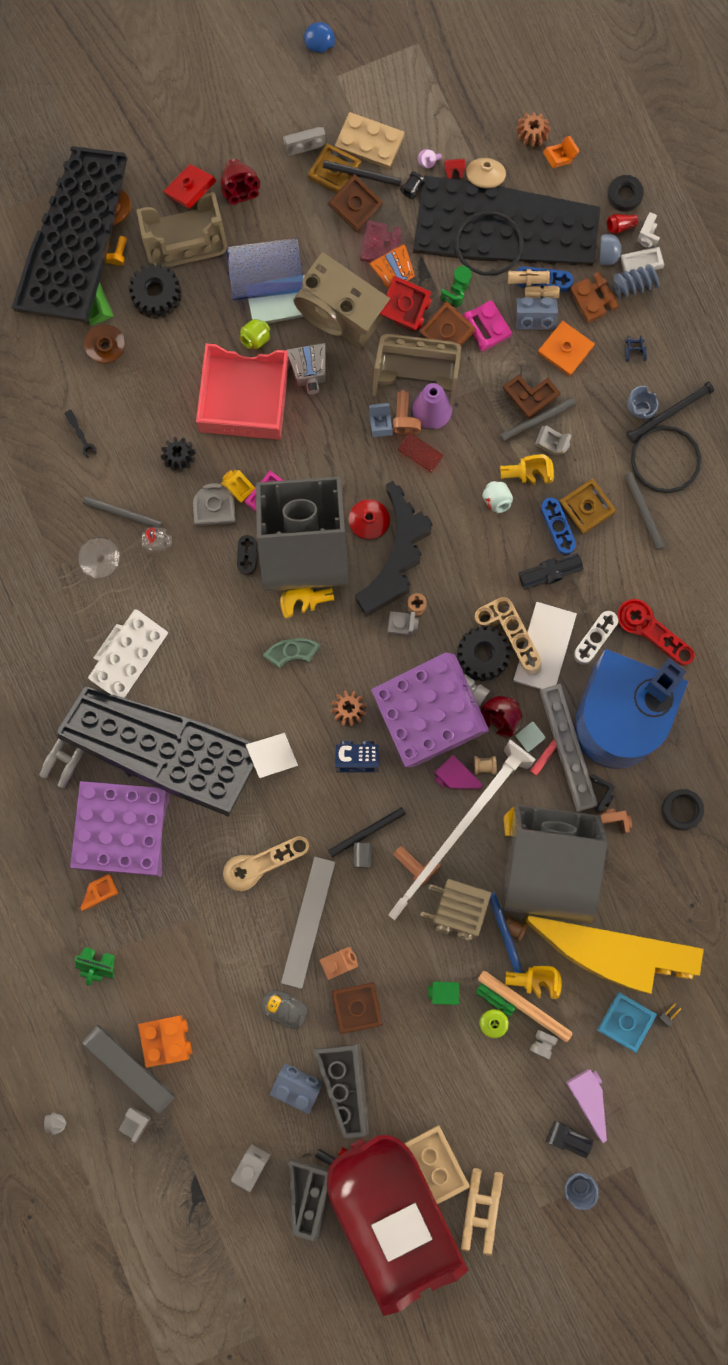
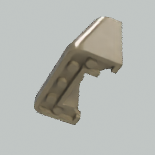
[136,192,227,268]

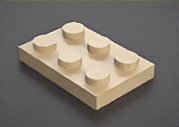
[335,112,405,170]
[404,1125,470,1204]

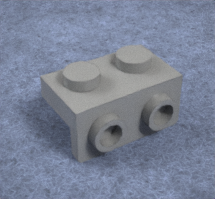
[283,127,326,156]

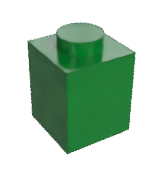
[428,982,459,1005]

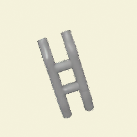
[39,738,85,788]

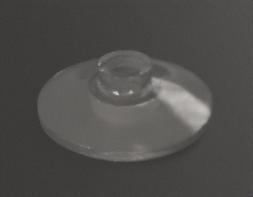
[78,537,120,578]

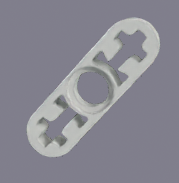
[574,611,618,665]

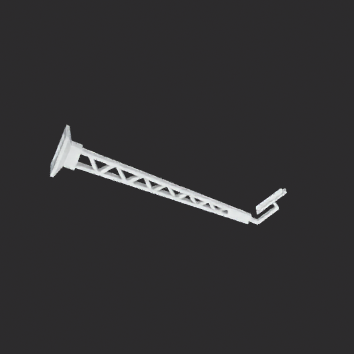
[388,740,536,920]

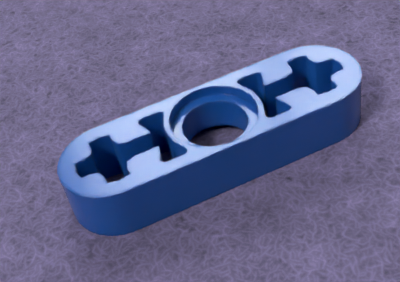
[516,267,573,292]
[541,497,576,556]

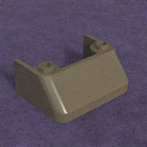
[372,334,461,406]

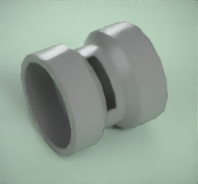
[530,1030,558,1059]

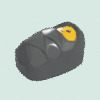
[261,989,308,1029]

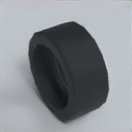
[662,789,704,831]

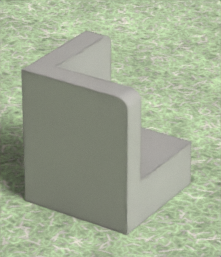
[119,1106,151,1143]

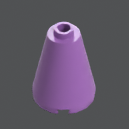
[412,383,452,429]

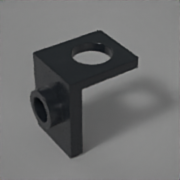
[590,774,615,814]

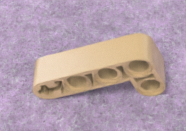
[475,597,542,675]

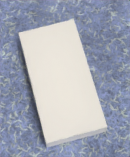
[619,247,664,272]

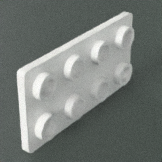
[88,609,168,698]

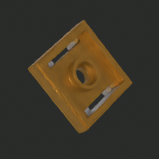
[307,143,361,193]
[559,478,617,536]

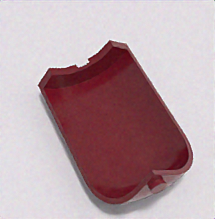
[327,1135,469,1316]

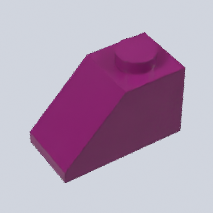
[434,755,483,791]

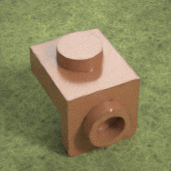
[599,809,632,834]
[320,947,358,980]

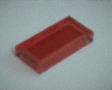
[398,432,443,473]

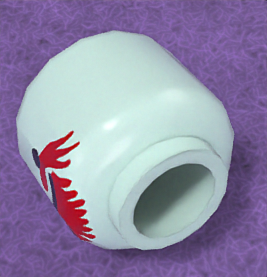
[482,481,513,513]

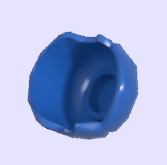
[304,22,335,53]

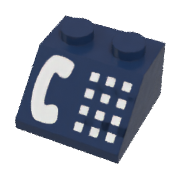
[335,741,379,773]

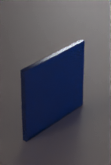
[226,238,303,301]

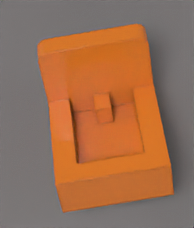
[543,136,579,168]

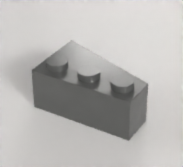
[289,1159,329,1241]

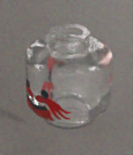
[142,527,171,554]

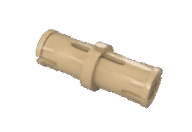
[508,269,550,286]

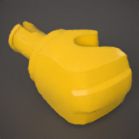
[500,454,554,485]
[280,587,334,619]
[505,966,562,999]

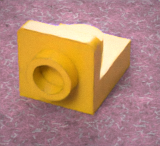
[221,470,255,502]

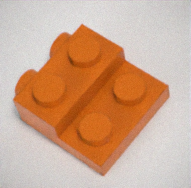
[138,1015,192,1068]

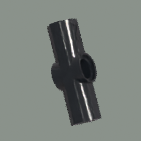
[518,553,584,590]

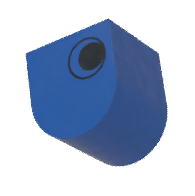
[574,649,689,769]

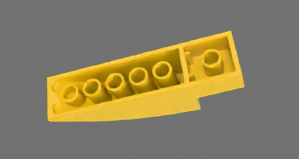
[524,916,704,994]

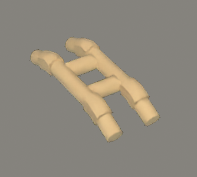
[461,1168,504,1256]

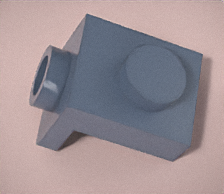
[369,403,393,437]

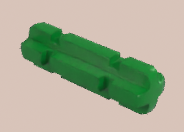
[476,983,516,1017]

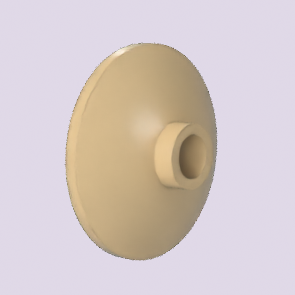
[466,158,506,188]

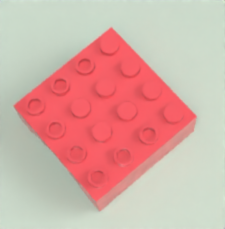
[196,344,289,440]

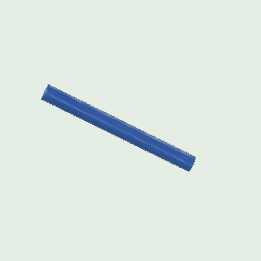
[489,893,523,973]

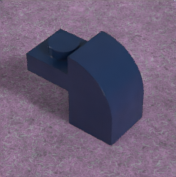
[644,658,687,703]

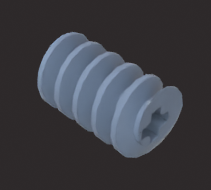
[614,264,659,300]

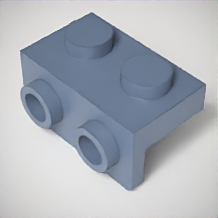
[516,297,558,330]
[269,1064,323,1114]

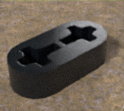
[237,535,257,576]

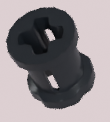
[400,171,425,199]

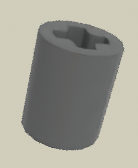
[353,843,373,868]

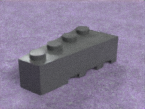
[313,1044,370,1139]

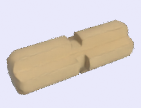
[525,286,560,298]

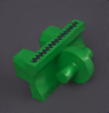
[74,947,115,986]

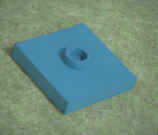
[597,992,657,1053]

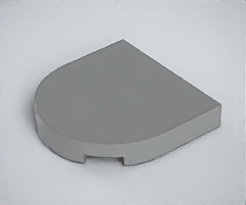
[193,483,236,526]

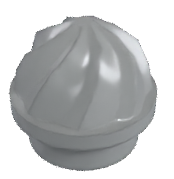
[44,1112,66,1135]

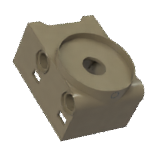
[293,252,390,350]

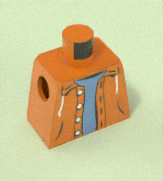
[368,244,415,289]

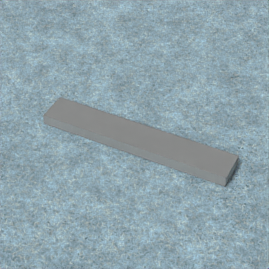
[539,684,598,812]
[281,857,335,989]

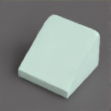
[515,721,546,752]

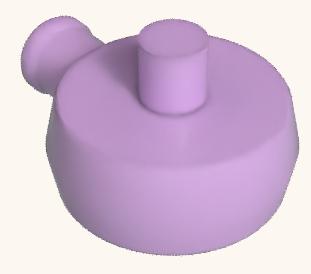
[418,149,442,169]

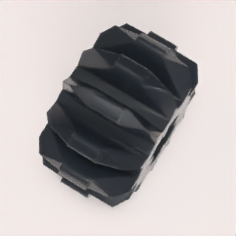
[161,437,196,472]

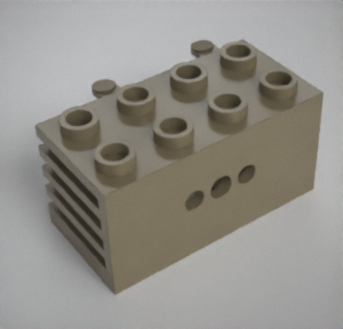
[420,879,491,941]

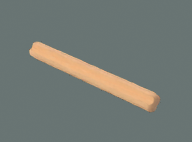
[478,971,572,1042]

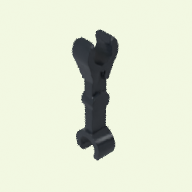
[64,410,97,458]

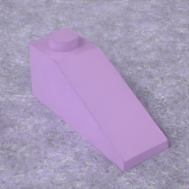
[566,1069,607,1143]

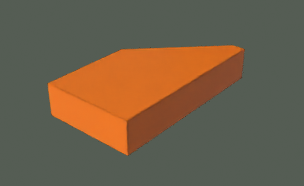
[81,874,119,911]

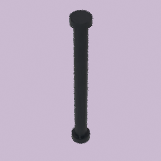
[626,381,715,443]

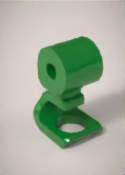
[441,266,471,307]

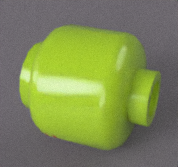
[240,319,270,350]
[479,1009,509,1038]

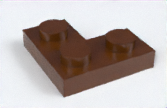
[503,374,561,419]

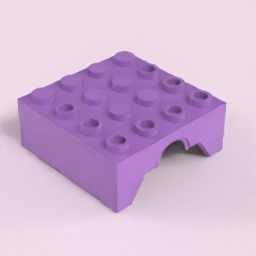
[371,652,489,767]
[70,781,170,877]

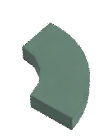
[262,638,321,668]

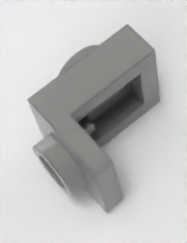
[535,425,571,456]

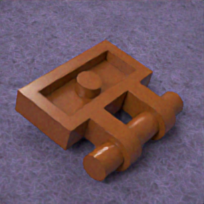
[569,272,619,323]

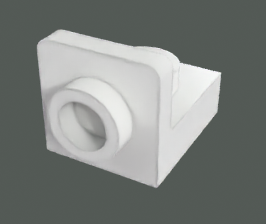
[637,212,660,248]

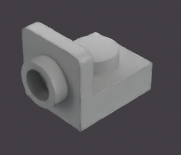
[388,611,419,636]

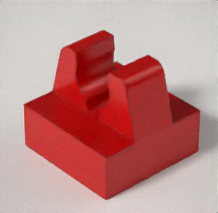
[443,158,466,179]

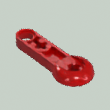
[617,599,695,666]

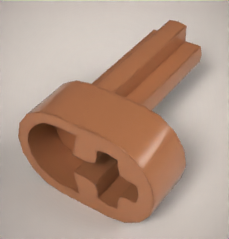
[392,390,421,435]
[393,846,442,887]

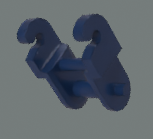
[625,336,647,362]

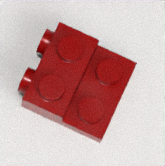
[379,275,432,332]

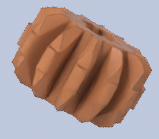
[516,111,550,148]
[331,690,367,727]

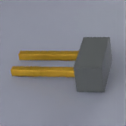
[658,1003,681,1027]

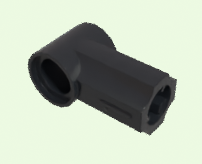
[546,1120,594,1158]

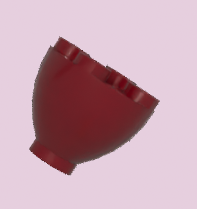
[221,159,260,205]

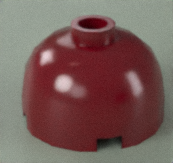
[480,696,523,738]

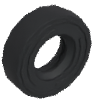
[608,175,644,211]

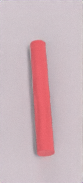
[530,739,557,776]

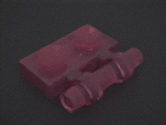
[360,221,402,262]

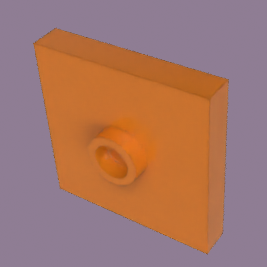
[538,320,595,377]

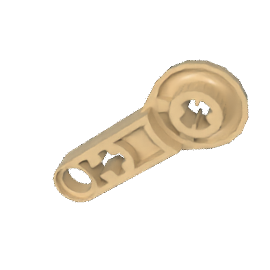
[223,836,309,892]

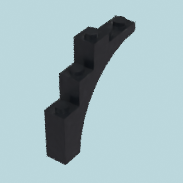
[355,481,433,617]

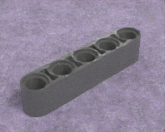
[82,1025,176,1114]

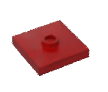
[163,164,216,209]

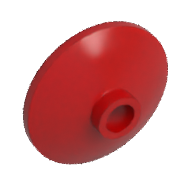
[349,499,390,540]

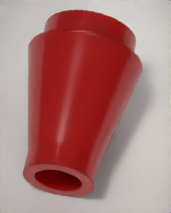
[607,214,638,235]

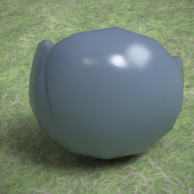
[600,234,621,266]
[627,386,659,419]
[564,1172,599,1210]

